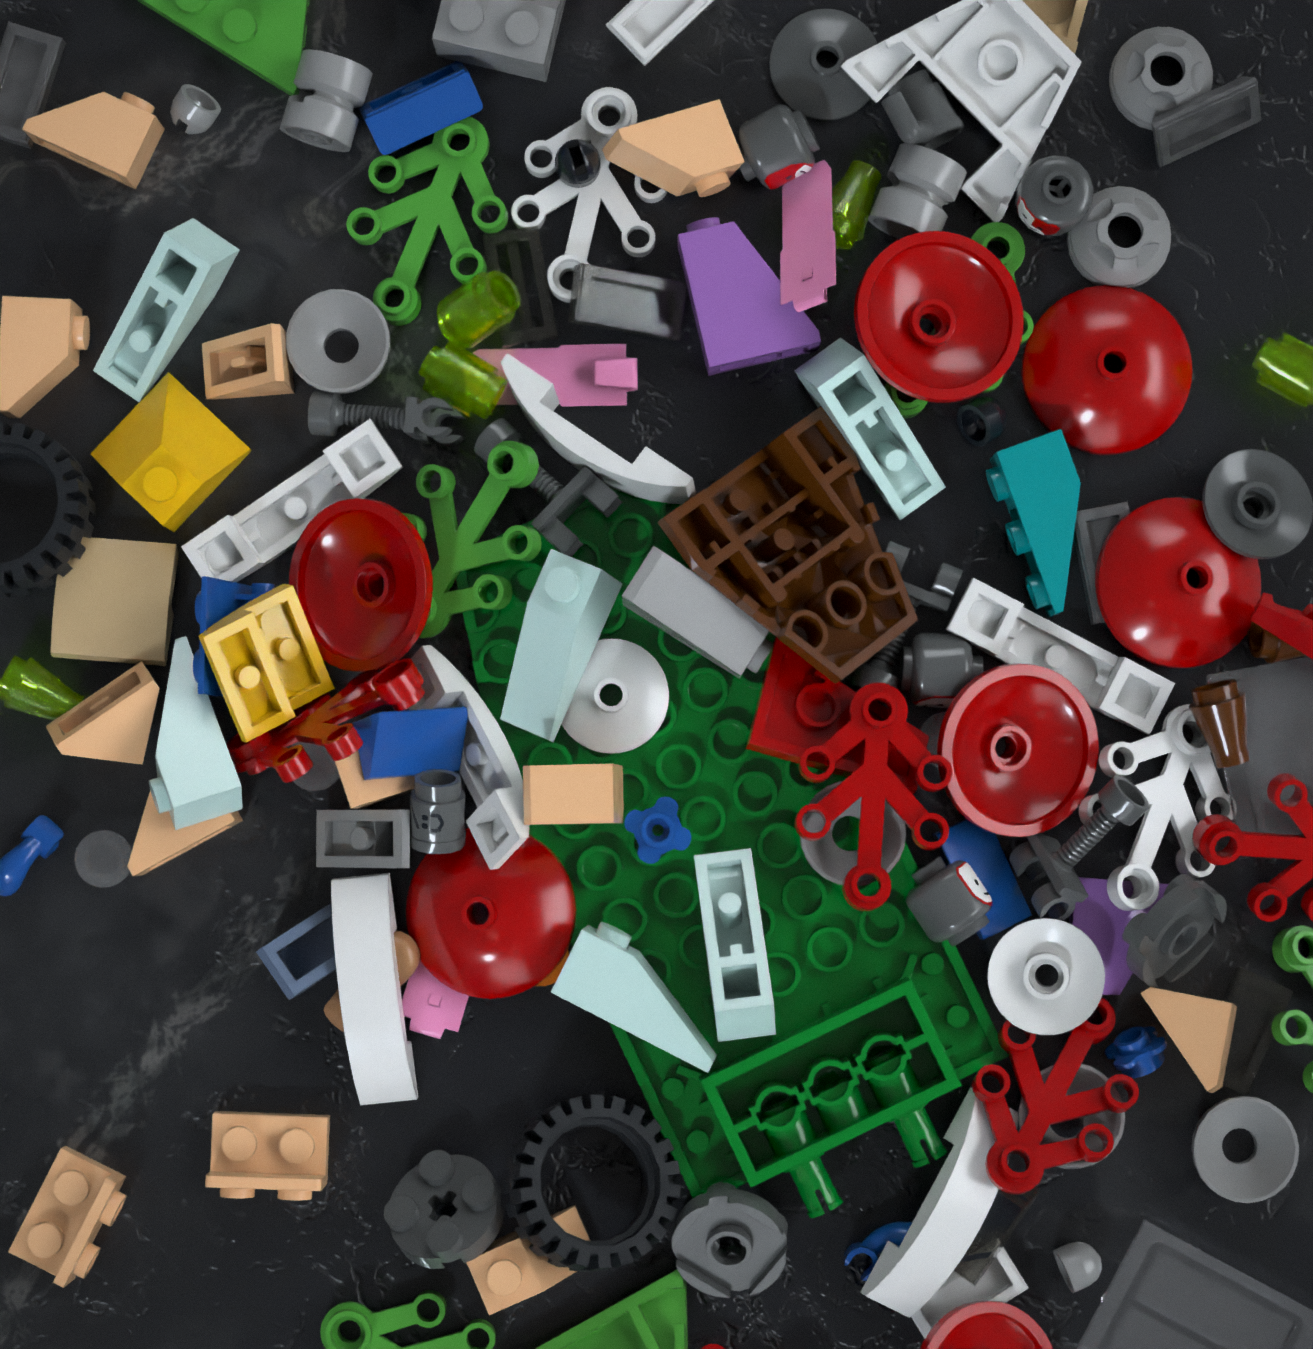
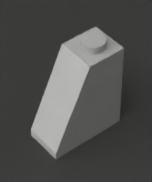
[622,546,775,679]

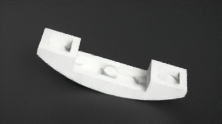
[501,353,696,504]
[181,419,403,583]
[946,578,1175,734]
[409,645,529,870]
[331,873,418,1105]
[861,1087,1019,1318]

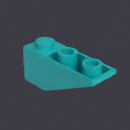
[986,429,1081,618]

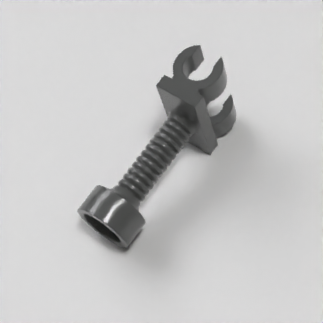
[308,390,467,446]
[474,418,622,557]
[850,541,963,690]
[1009,775,1149,921]

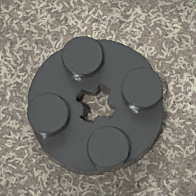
[1122,874,1227,987]
[384,1150,504,1269]
[672,1182,788,1298]

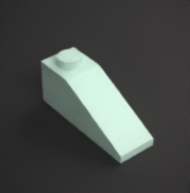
[93,218,240,402]
[794,338,946,520]
[500,549,622,742]
[149,636,242,830]
[694,848,776,1042]
[551,922,717,1073]

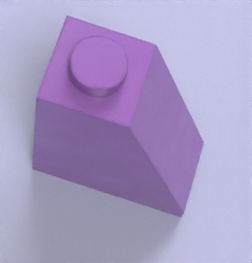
[677,217,821,376]

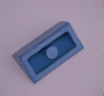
[359,61,483,155]
[353,707,468,780]
[932,819,1032,940]

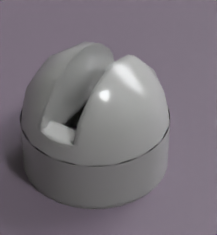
[170,84,221,135]
[1053,1242,1102,1293]

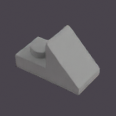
[316,810,410,868]

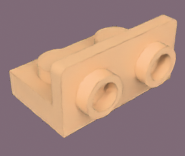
[205,1111,330,1201]
[8,1145,127,1288]

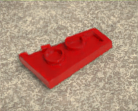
[746,637,929,794]

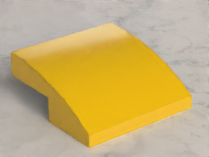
[198,584,335,742]

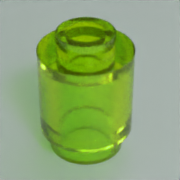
[437,271,520,348]
[1252,332,1313,408]
[419,341,508,420]

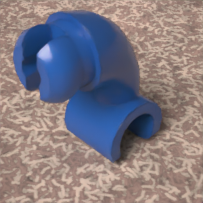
[0,815,64,896]
[843,1221,912,1281]

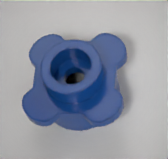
[624,797,691,864]
[1104,1026,1167,1078]

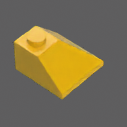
[91,372,252,532]

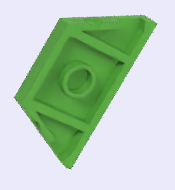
[137,0,310,96]
[535,1269,688,1349]

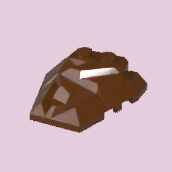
[657,406,918,684]

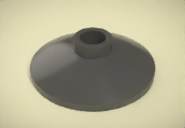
[769,9,878,121]
[1202,449,1313,559]

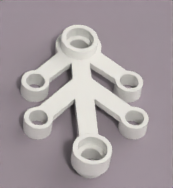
[511,87,667,303]
[1079,704,1236,911]

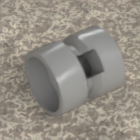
[280,49,373,152]
[868,143,967,239]

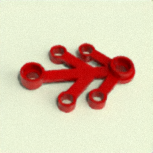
[226,658,425,783]
[795,682,953,911]
[1192,773,1313,922]
[972,997,1139,1194]

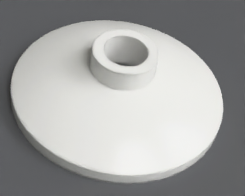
[562,639,669,754]
[988,918,1105,1035]

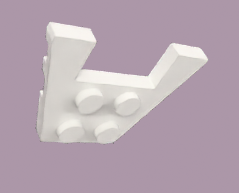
[840,0,1082,222]

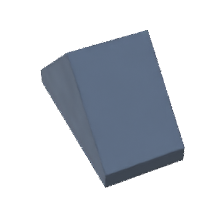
[256,903,336,1000]

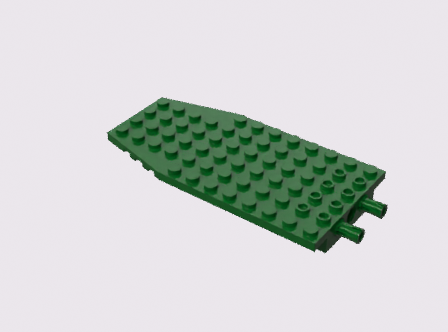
[456,486,1009,1218]

